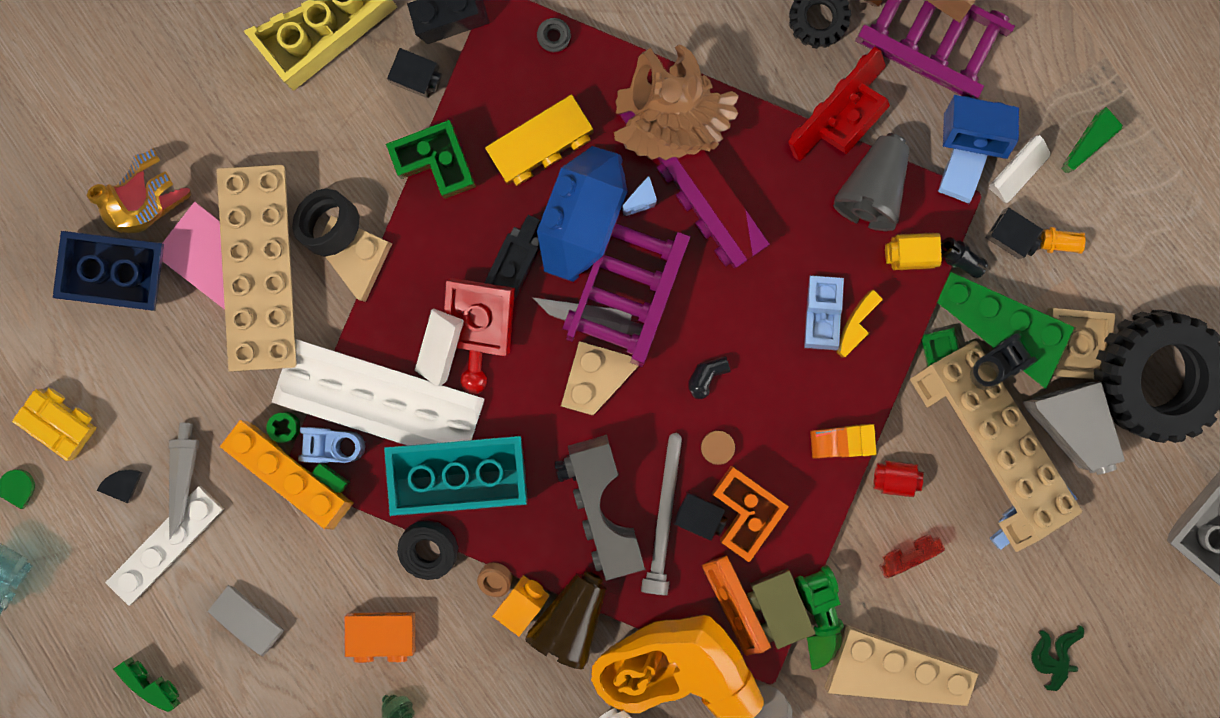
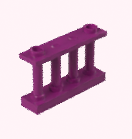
[855,0,1015,99]
[563,212,690,367]

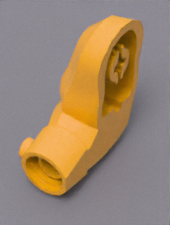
[591,615,764,718]

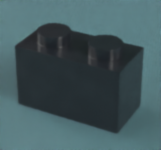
[407,0,489,44]

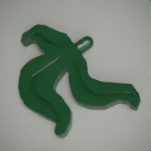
[1031,625,1084,691]

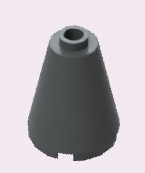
[833,133,910,231]

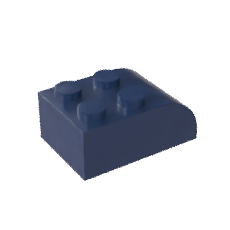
[52,231,164,311]

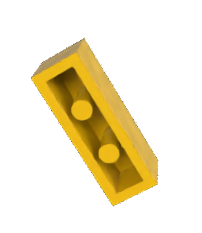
[485,94,593,186]

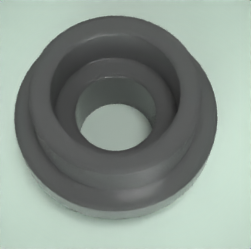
[537,18,571,52]

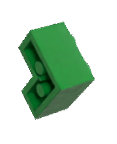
[386,120,476,199]

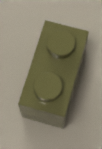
[747,568,815,649]

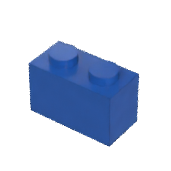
[943,95,1019,159]

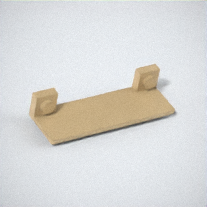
[217,165,297,372]
[910,341,1082,552]

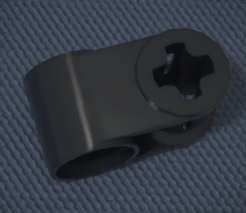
[970,332,1038,390]

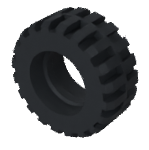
[1094,310,1220,443]

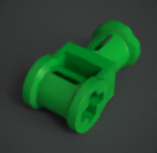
[795,565,844,637]

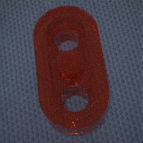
[879,534,945,578]

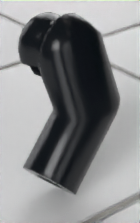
[688,356,731,399]

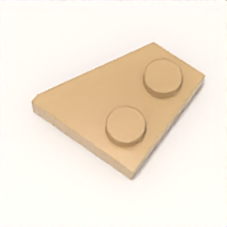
[321,215,392,302]
[561,341,638,415]

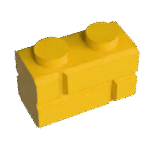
[12,387,97,461]

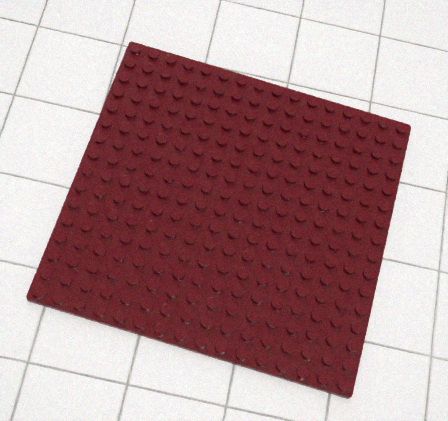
[289,0,981,685]

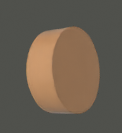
[701,431,735,465]
[477,563,513,597]

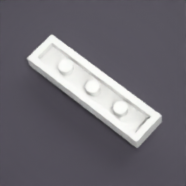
[105,486,224,606]

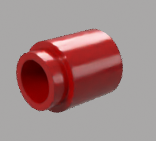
[873,460,924,498]

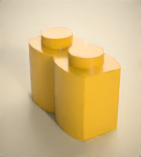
[885,233,942,270]

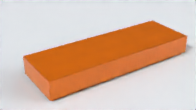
[702,556,771,656]

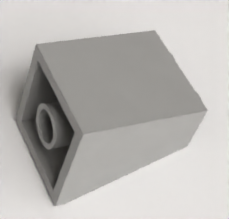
[1023,382,1125,475]

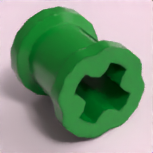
[266,412,301,443]

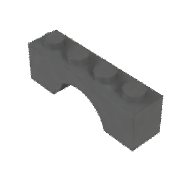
[564,435,645,581]

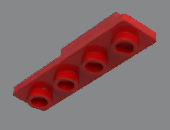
[788,46,890,161]

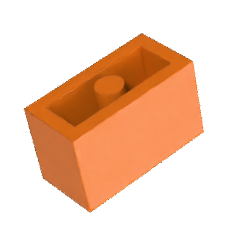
[344,612,416,663]

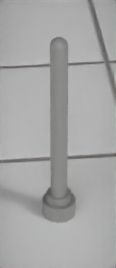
[641,433,682,595]

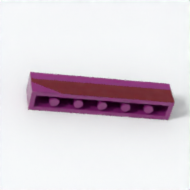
[619,78,770,269]

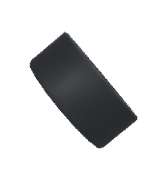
[292,188,360,257]

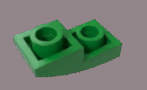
[113,657,181,712]

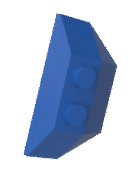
[537,146,627,282]

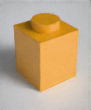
[492,575,550,637]

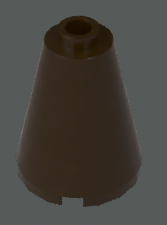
[525,571,606,670]

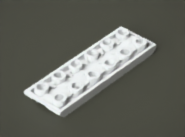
[272,339,485,446]

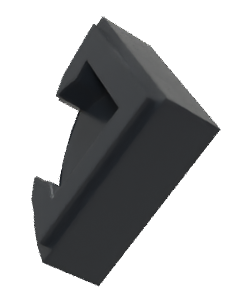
[97,469,142,503]

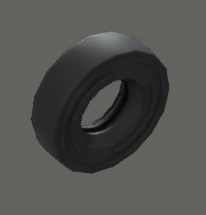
[397,520,458,580]

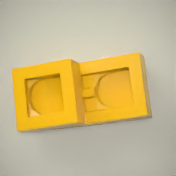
[837,290,883,357]

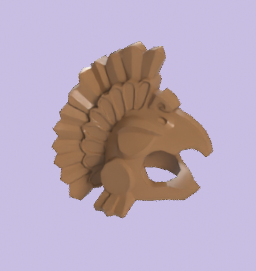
[614,44,738,160]

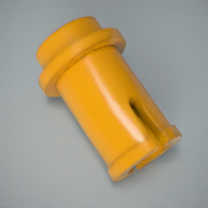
[1040,227,1086,254]

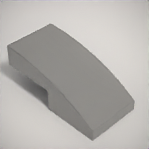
[207,585,284,657]

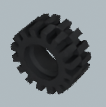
[789,0,851,49]

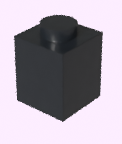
[387,48,442,98]
[985,208,1043,259]
[673,492,728,541]

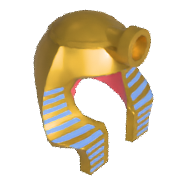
[87,148,191,233]

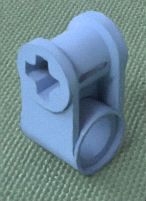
[298,427,365,463]

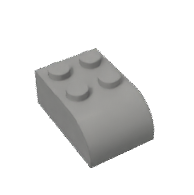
[1167,471,1220,586]

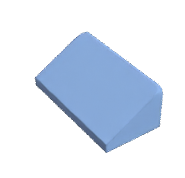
[622,176,657,216]

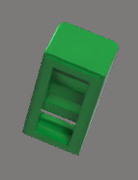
[1061,107,1123,173]

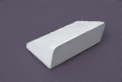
[989,135,1050,203]
[415,308,464,387]

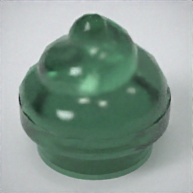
[381,695,415,718]

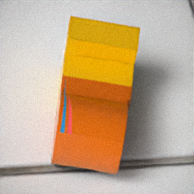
[810,424,877,458]

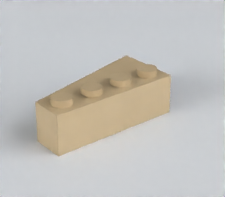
[824,625,979,706]

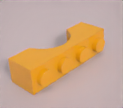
[220,420,353,530]

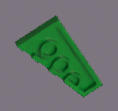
[937,272,1076,389]

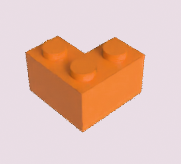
[712,466,789,562]

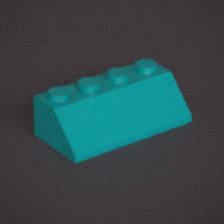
[384,436,528,516]

